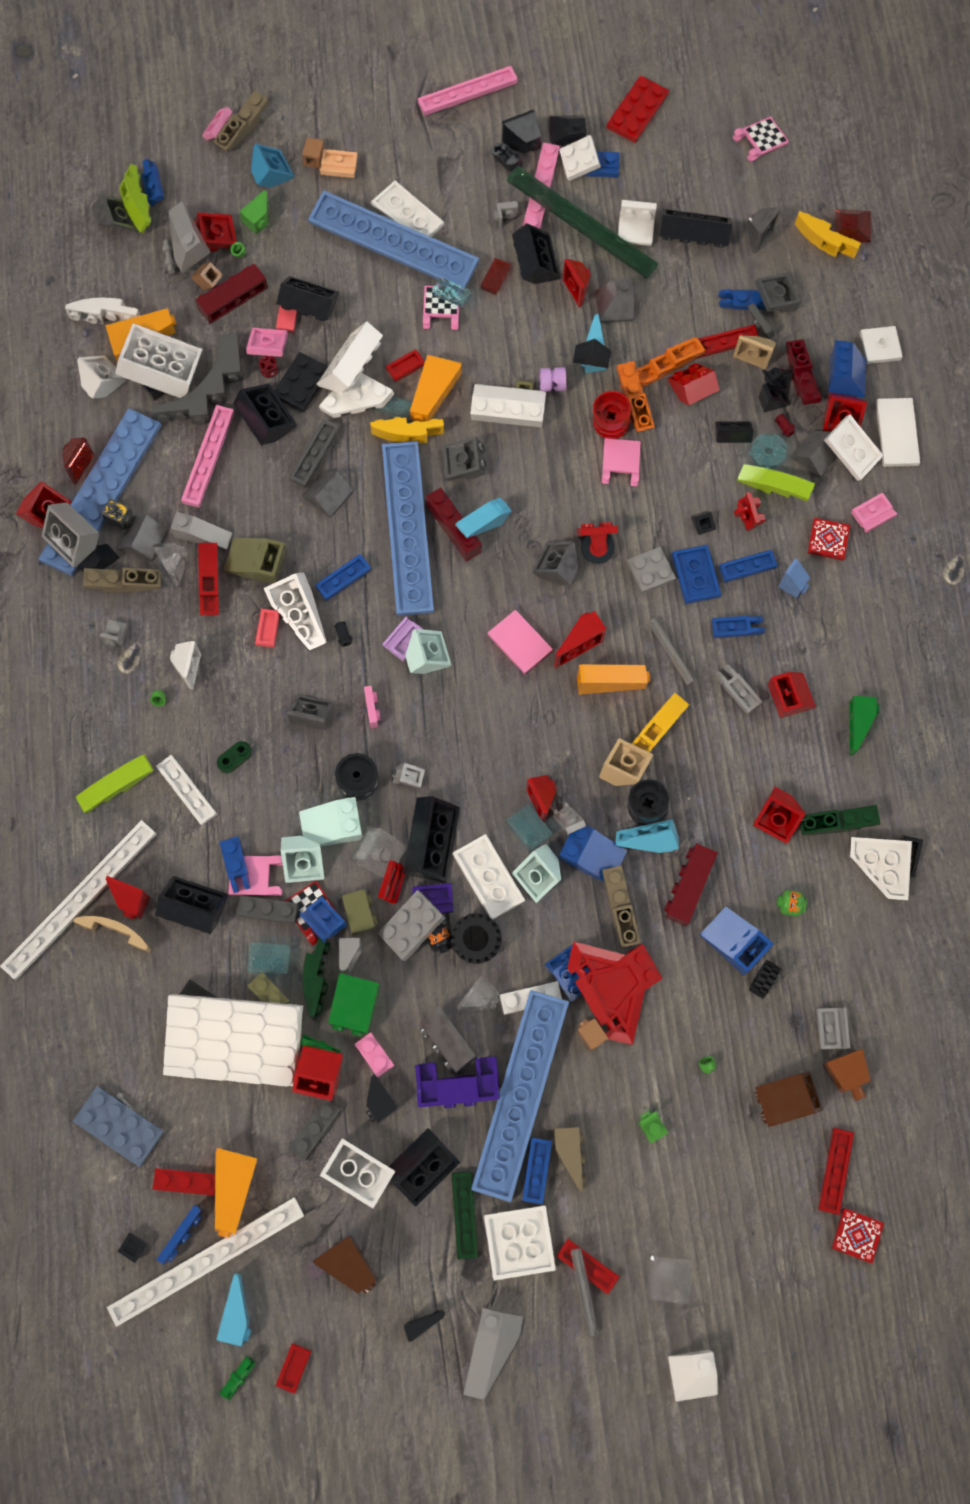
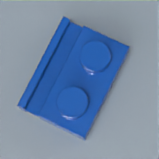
[584,151,620,178]
[299,896,347,943]

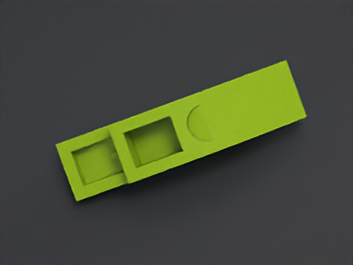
[119,164,151,233]

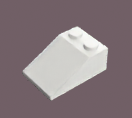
[320,1139,395,1209]

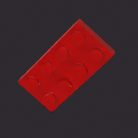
[606,75,669,143]

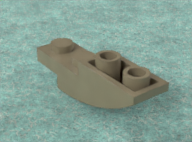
[213,90,269,152]
[83,568,161,593]
[602,865,641,948]

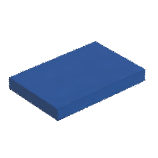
[671,545,722,604]

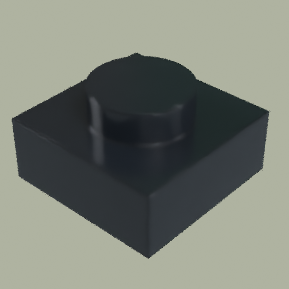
[117,1233,148,1263]

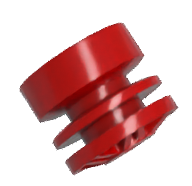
[593,391,631,439]

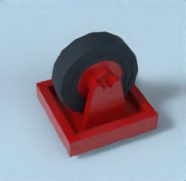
[576,522,618,564]

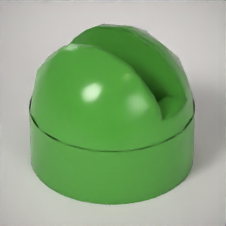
[231,242,246,258]
[150,690,166,706]
[698,1056,716,1074]

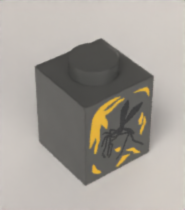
[101,499,133,530]

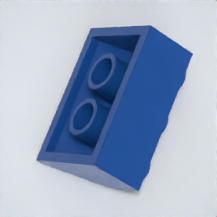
[828,340,866,398]

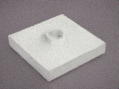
[860,326,902,364]

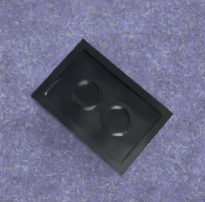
[274,352,328,412]

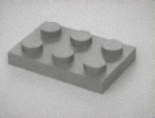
[378,890,446,961]

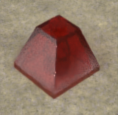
[835,209,871,243]
[62,437,95,485]

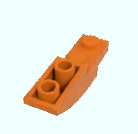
[616,361,655,433]

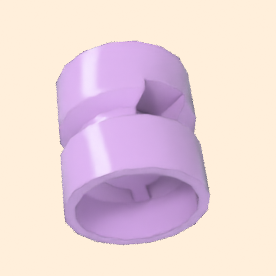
[539,367,566,392]

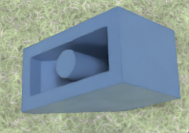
[778,559,810,598]

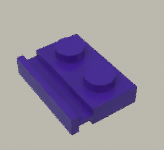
[412,883,454,914]

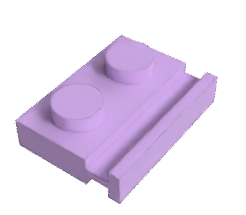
[382,617,424,662]

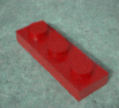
[152,1168,215,1196]

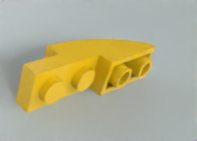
[795,211,861,258]
[370,417,444,444]
[632,693,690,753]

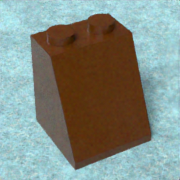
[755,1071,823,1127]
[313,1235,378,1294]

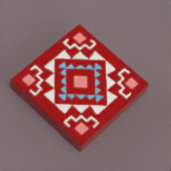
[807,518,850,561]
[831,1208,884,1264]

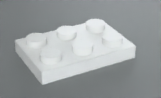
[824,415,883,481]

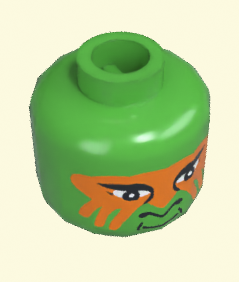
[776,890,807,917]

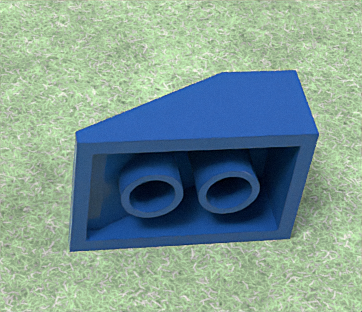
[558,826,627,883]

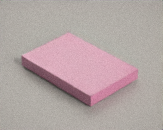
[487,610,553,675]

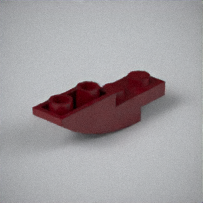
[786,339,822,405]

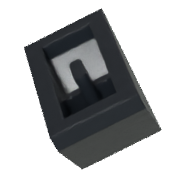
[573,339,611,368]
[758,383,790,413]
[78,543,119,573]

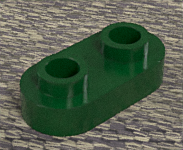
[217,741,252,774]

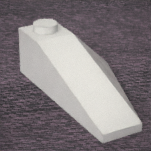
[264,572,327,650]

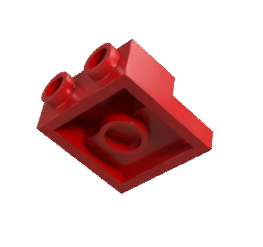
[194,212,237,252]

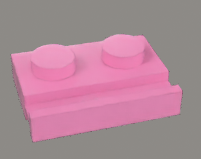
[851,493,898,533]

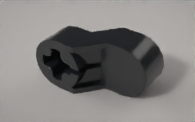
[491,143,523,172]

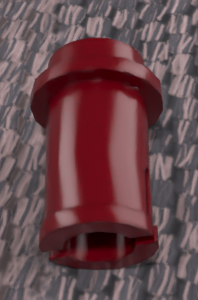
[774,413,796,437]

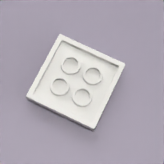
[484,1206,556,1280]

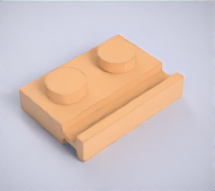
[320,149,358,178]

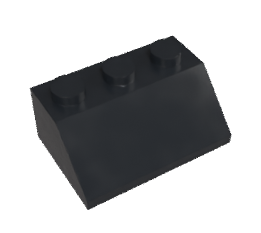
[512,223,561,284]
[276,276,339,321]
[233,383,297,445]
[155,876,229,934]
[389,1128,460,1207]

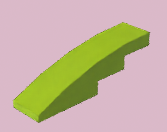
[737,464,815,502]
[76,754,154,813]

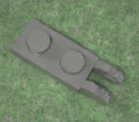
[715,664,762,715]
[550,801,586,834]

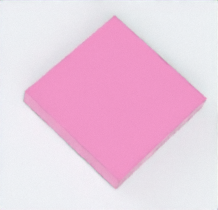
[246,328,288,357]

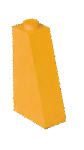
[105,308,177,363]
[410,355,462,422]
[577,664,650,695]
[215,1148,257,1239]

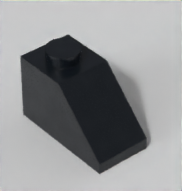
[366,1074,399,1123]

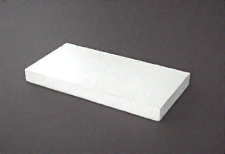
[371,181,444,237]
[875,398,920,467]
[452,834,525,920]

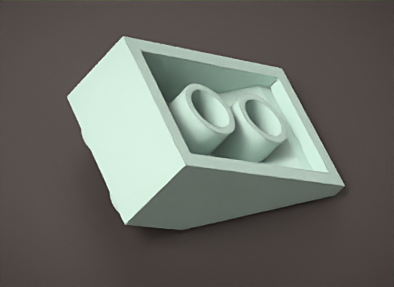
[299,797,363,847]

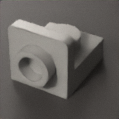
[493,201,518,228]
[100,620,128,647]
[392,763,425,789]

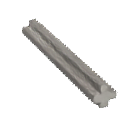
[648,617,696,685]
[570,1248,599,1336]

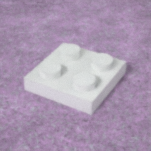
[559,135,601,181]

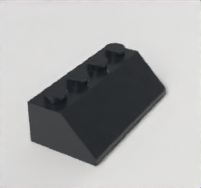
[659,209,732,248]
[403,796,460,882]

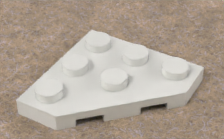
[319,373,394,418]
[850,837,912,900]

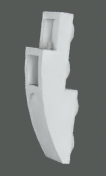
[65,298,140,324]

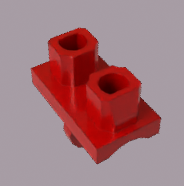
[734,492,766,531]

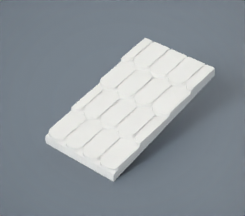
[163,994,303,1086]

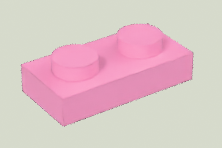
[202,107,232,140]
[364,686,381,728]
[355,1032,394,1078]

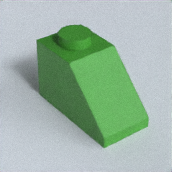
[239,190,269,234]

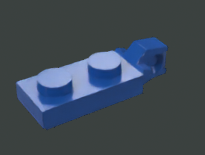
[141,158,165,206]

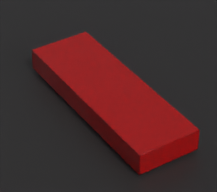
[556,1239,619,1294]

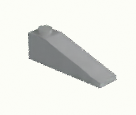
[168,201,211,273]
[463,1306,523,1400]

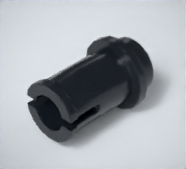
[334,621,353,647]

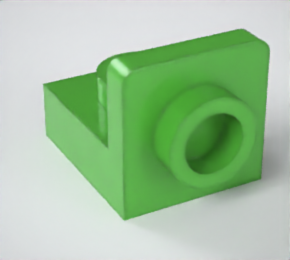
[637,1110,668,1144]

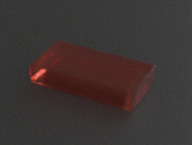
[480,258,511,295]

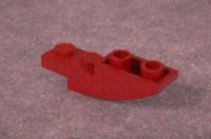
[198,543,219,616]

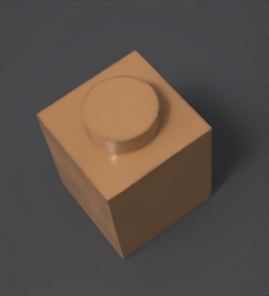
[302,138,325,169]
[191,262,223,290]
[577,1018,609,1052]

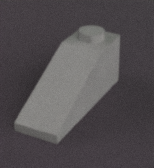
[171,512,233,551]

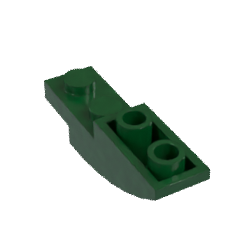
[800,805,881,835]
[303,937,331,1019]

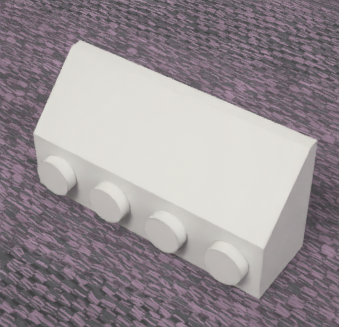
[317,321,383,393]
[470,384,546,428]

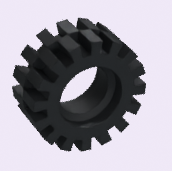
[749,960,781,999]

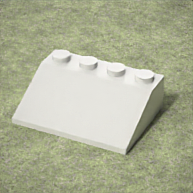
[115,323,202,398]

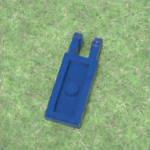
[719,289,766,310]
[711,616,765,638]
[219,836,251,893]

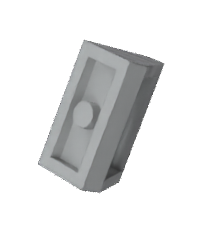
[339,938,362,975]

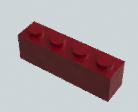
[195,264,268,324]
[426,487,482,562]
[663,843,718,927]

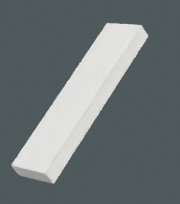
[156,755,217,826]

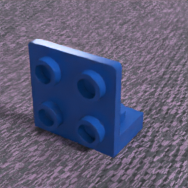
[544,945,589,1002]

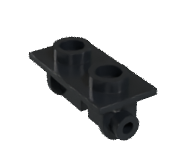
[762,367,792,388]

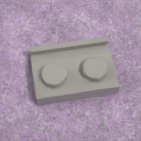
[816,1008,850,1050]

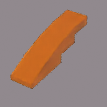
[637,337,705,387]

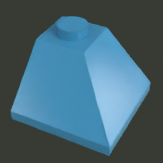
[251,143,295,188]

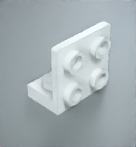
[617,200,657,246]

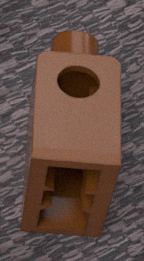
[823,1049,871,1101]

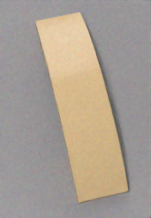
[73,916,151,953]

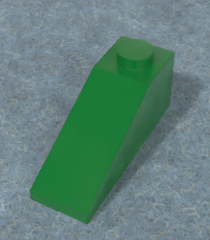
[849,696,879,756]

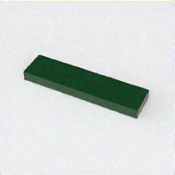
[451,1172,478,1260]

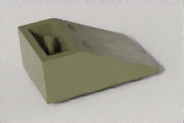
[223,538,287,584]

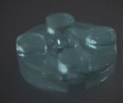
[749,434,787,469]

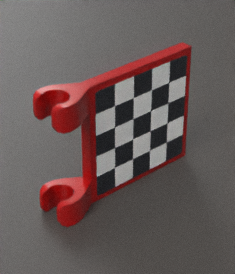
[284,881,337,946]

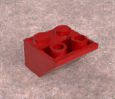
[667,363,720,405]
[767,672,816,718]
[292,1045,343,1101]

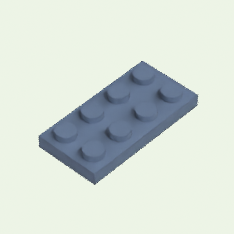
[73,1086,165,1167]

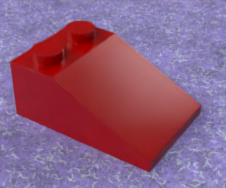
[554,611,607,669]

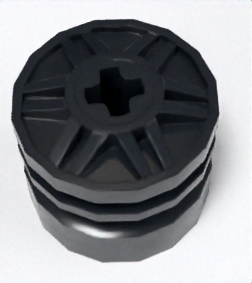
[628,779,670,826]

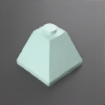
[405,629,452,674]
[281,836,325,883]
[512,844,561,903]

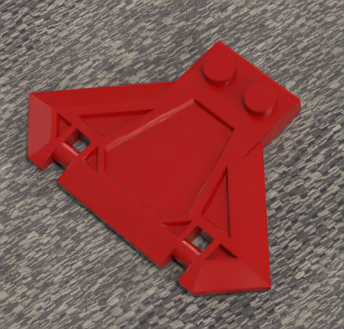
[567,941,663,1045]

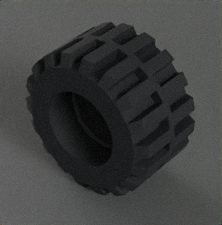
[451,913,502,964]

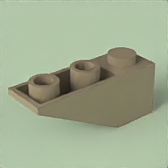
[553,1127,586,1192]

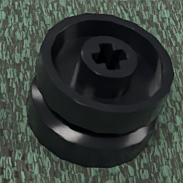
[335,753,379,801]

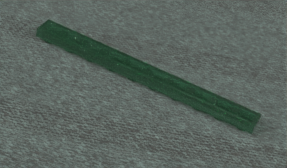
[507,166,658,279]

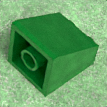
[328,973,381,1037]

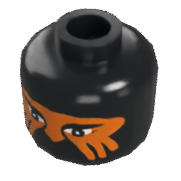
[426,923,452,954]

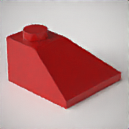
[562,259,591,307]
[822,392,867,432]
[16,481,72,529]
[526,775,557,823]
[753,786,806,844]
[105,876,151,920]

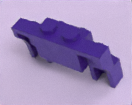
[415,1056,500,1108]

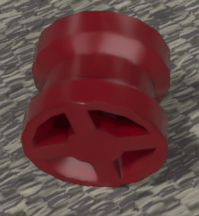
[259,356,278,378]

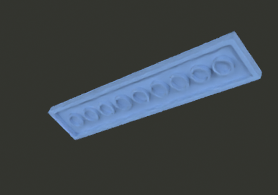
[308,190,479,291]
[38,408,161,577]
[382,441,434,616]
[471,990,569,1202]

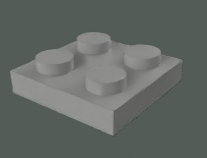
[626,547,676,594]

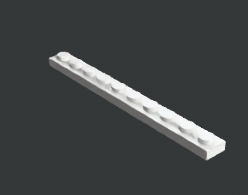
[0,820,157,980]
[107,1197,305,1327]

